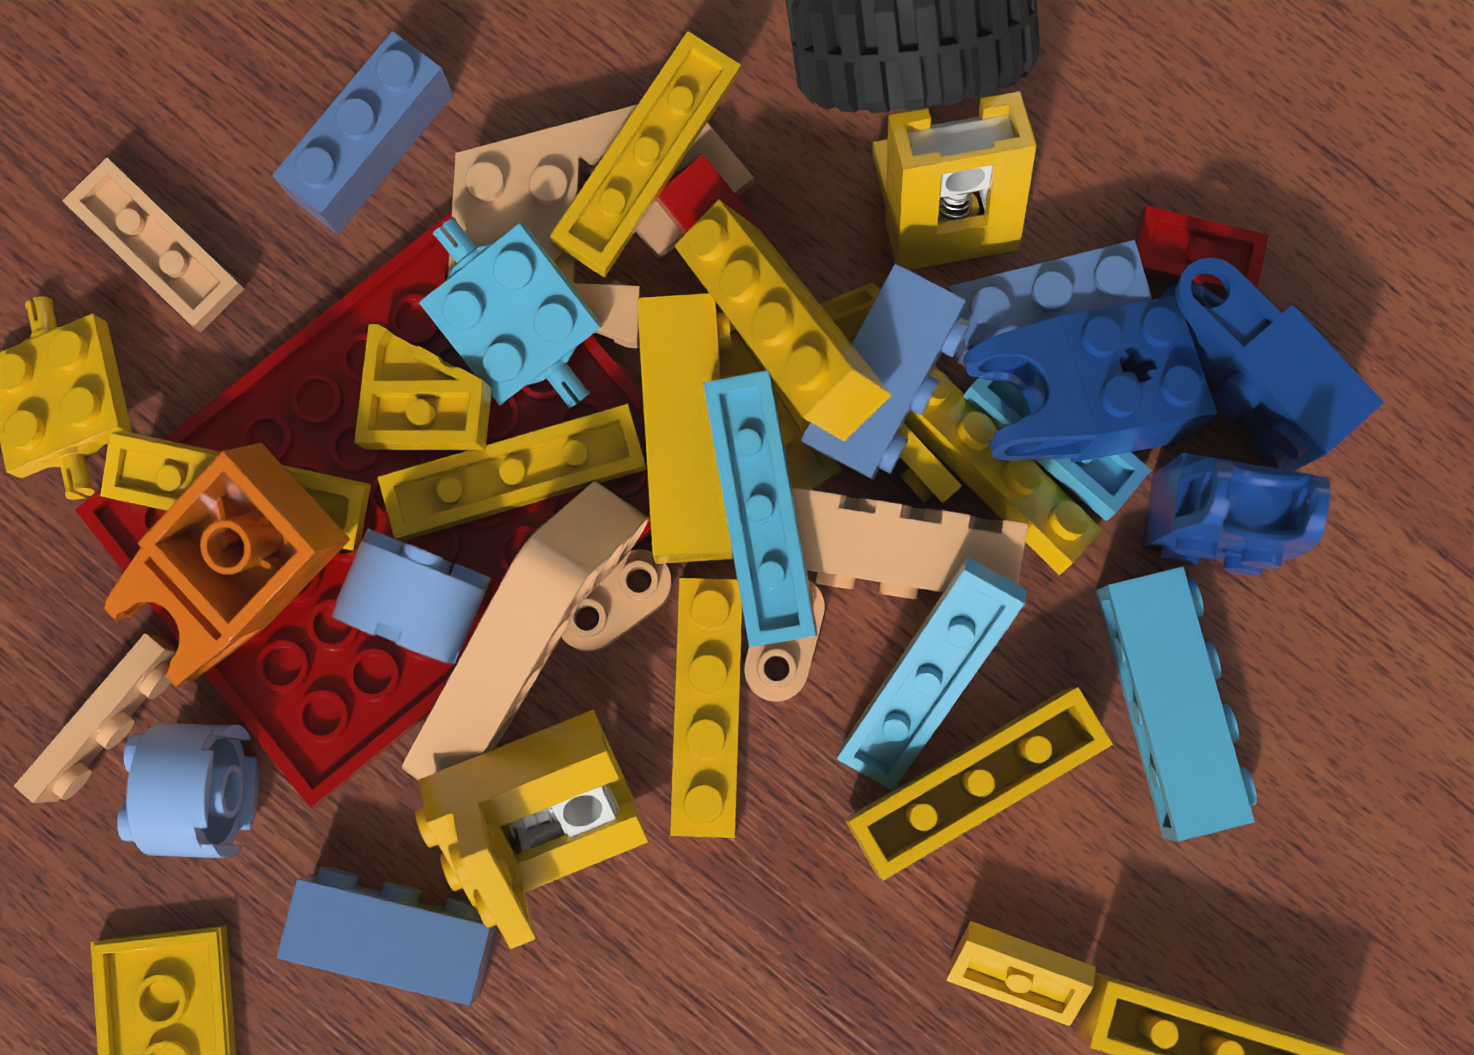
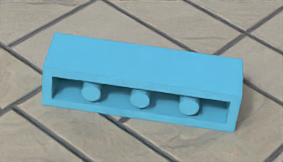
[1095,566,1257,842]

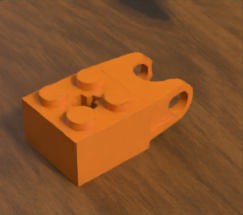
[104,443,351,688]

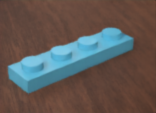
[703,370,818,647]
[837,557,1027,791]

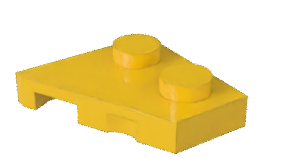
[354,324,492,450]

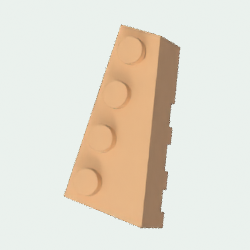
[792,487,1028,599]

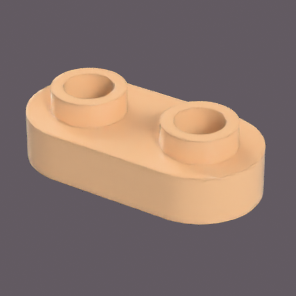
[561,549,672,652]
[744,580,825,702]

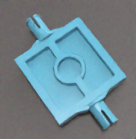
[419,217,603,409]

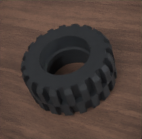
[786,0,1041,113]

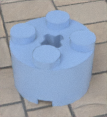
[331,529,491,664]
[117,723,259,858]

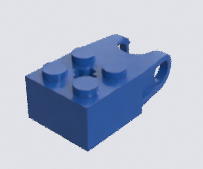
[1159,258,1384,471]
[963,296,1217,463]
[1142,453,1330,576]

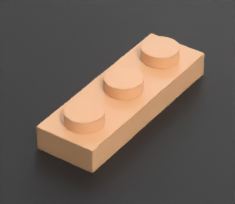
[62,158,244,333]
[14,633,178,803]

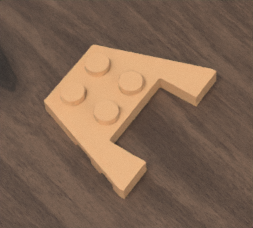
[448,104,640,348]

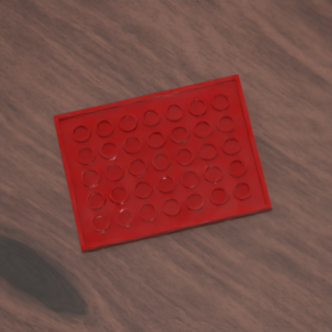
[75,211,651,808]

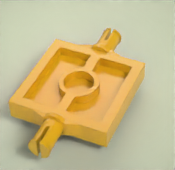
[0,296,132,500]

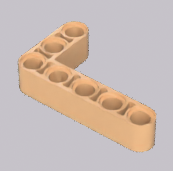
[402,481,649,781]

